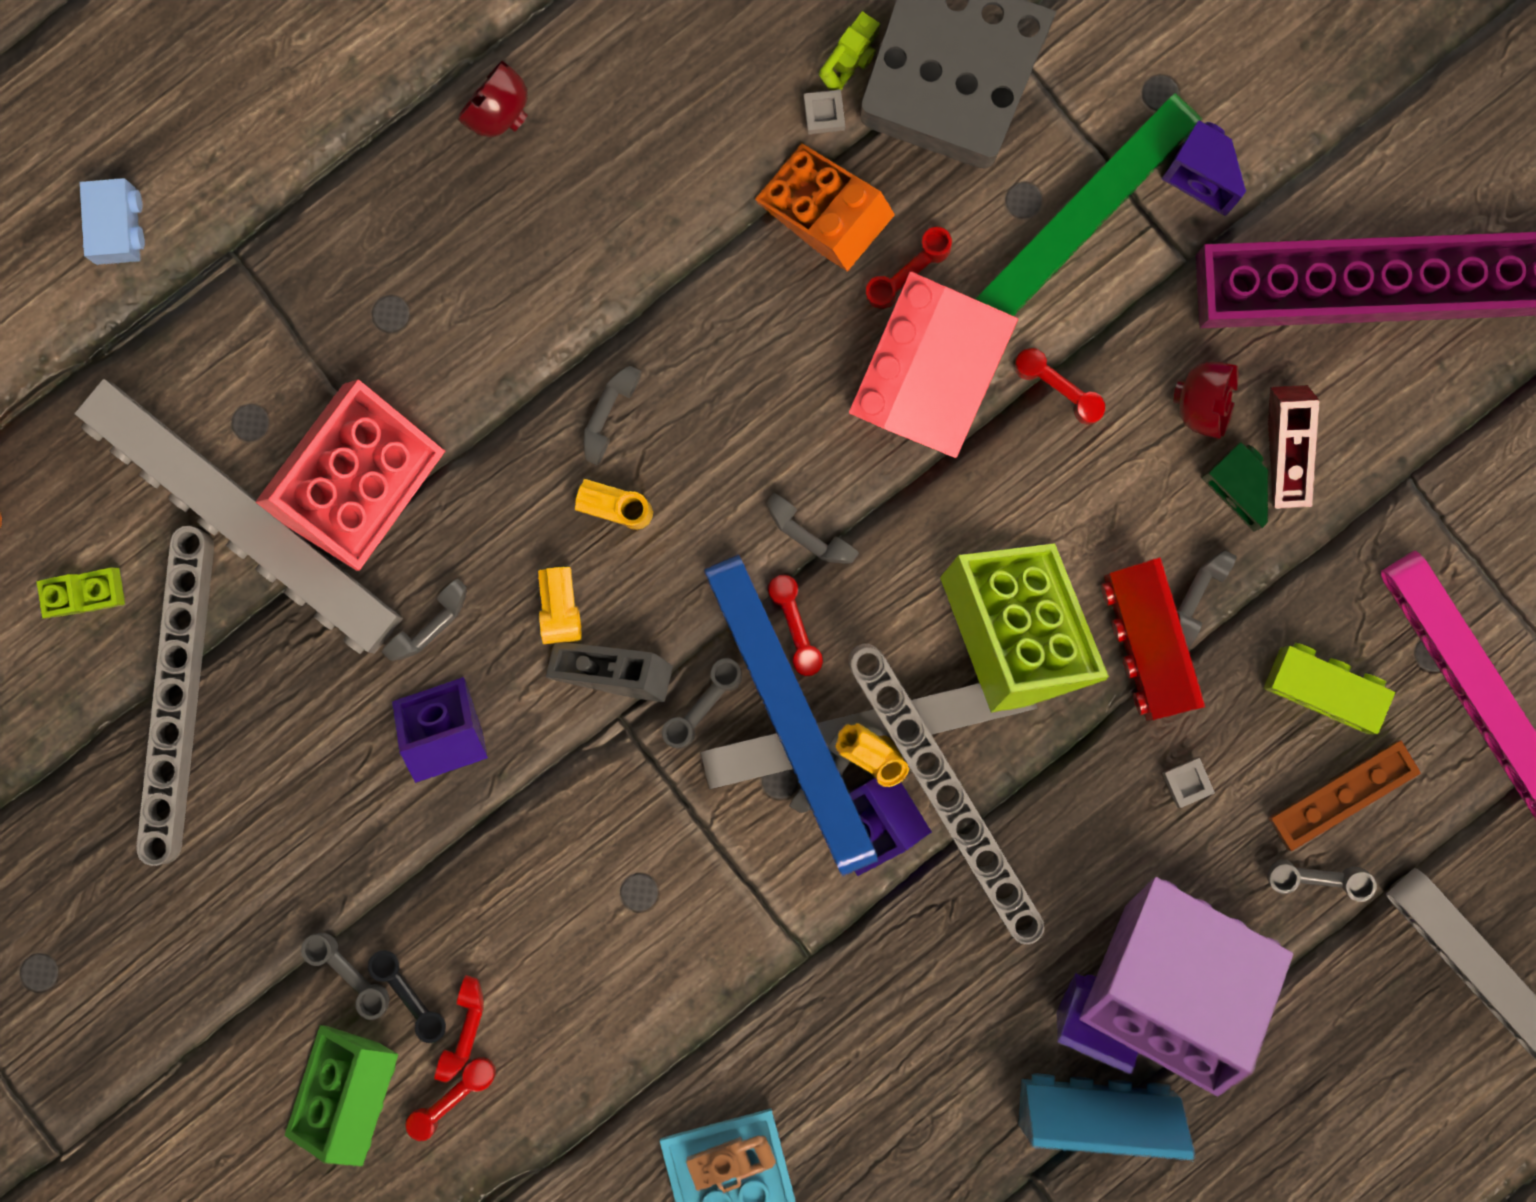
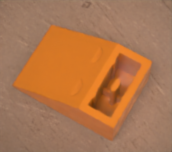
[755,143,895,272]

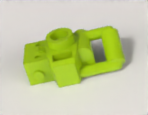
[819,11,880,91]

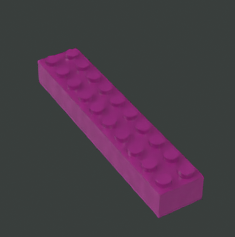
[1195,232,1536,329]

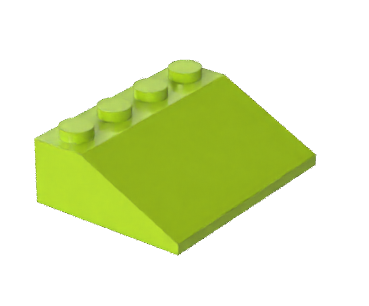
[940,543,1109,713]

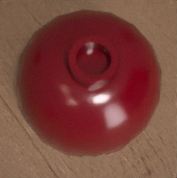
[457,60,528,137]
[1173,362,1239,439]

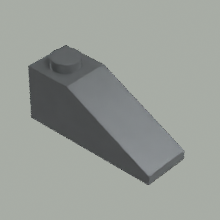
[546,642,673,702]

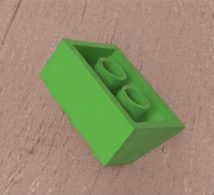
[284,1025,399,1166]

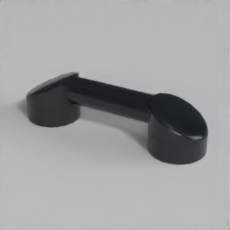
[368,950,446,1043]

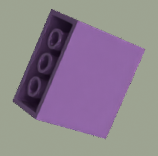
[1079,877,1293,1097]

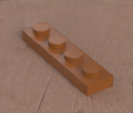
[1268,740,1421,852]

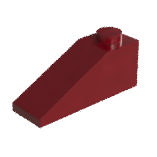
[1268,385,1319,509]

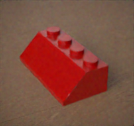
[1101,557,1205,721]

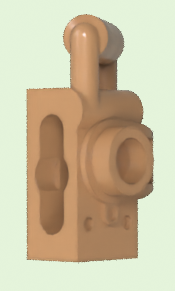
[686,1135,776,1193]

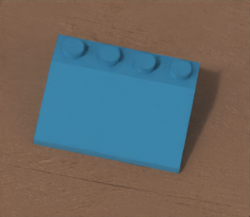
[1018,1073,1194,1160]

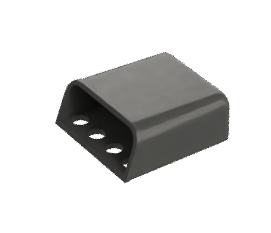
[860,0,1057,169]

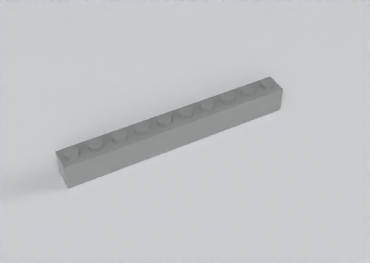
[75,379,403,654]

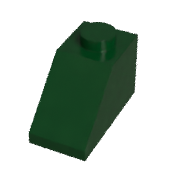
[1201,442,1268,532]

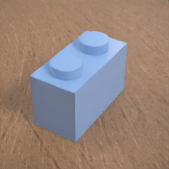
[80,178,145,265]

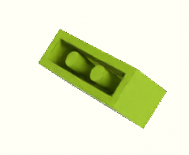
[1263,643,1396,734]

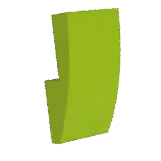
[36,567,125,618]

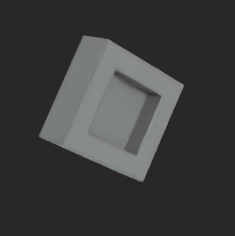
[804,90,845,135]
[1162,758,1215,808]

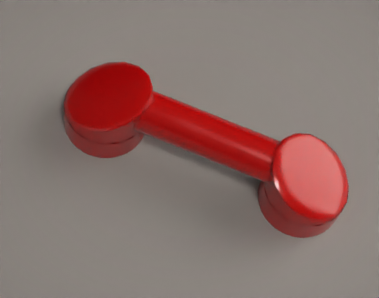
[866,227,952,309]
[1014,348,1105,425]
[768,575,823,677]
[434,975,484,1083]
[405,1057,496,1141]

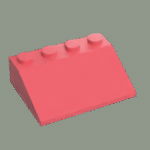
[849,271,1019,458]
[255,379,445,571]

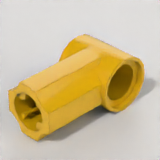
[575,479,653,530]
[538,567,582,644]
[835,723,909,787]

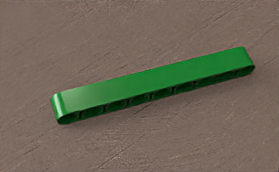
[975,93,1203,316]

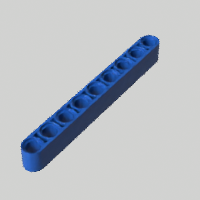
[704,554,878,876]

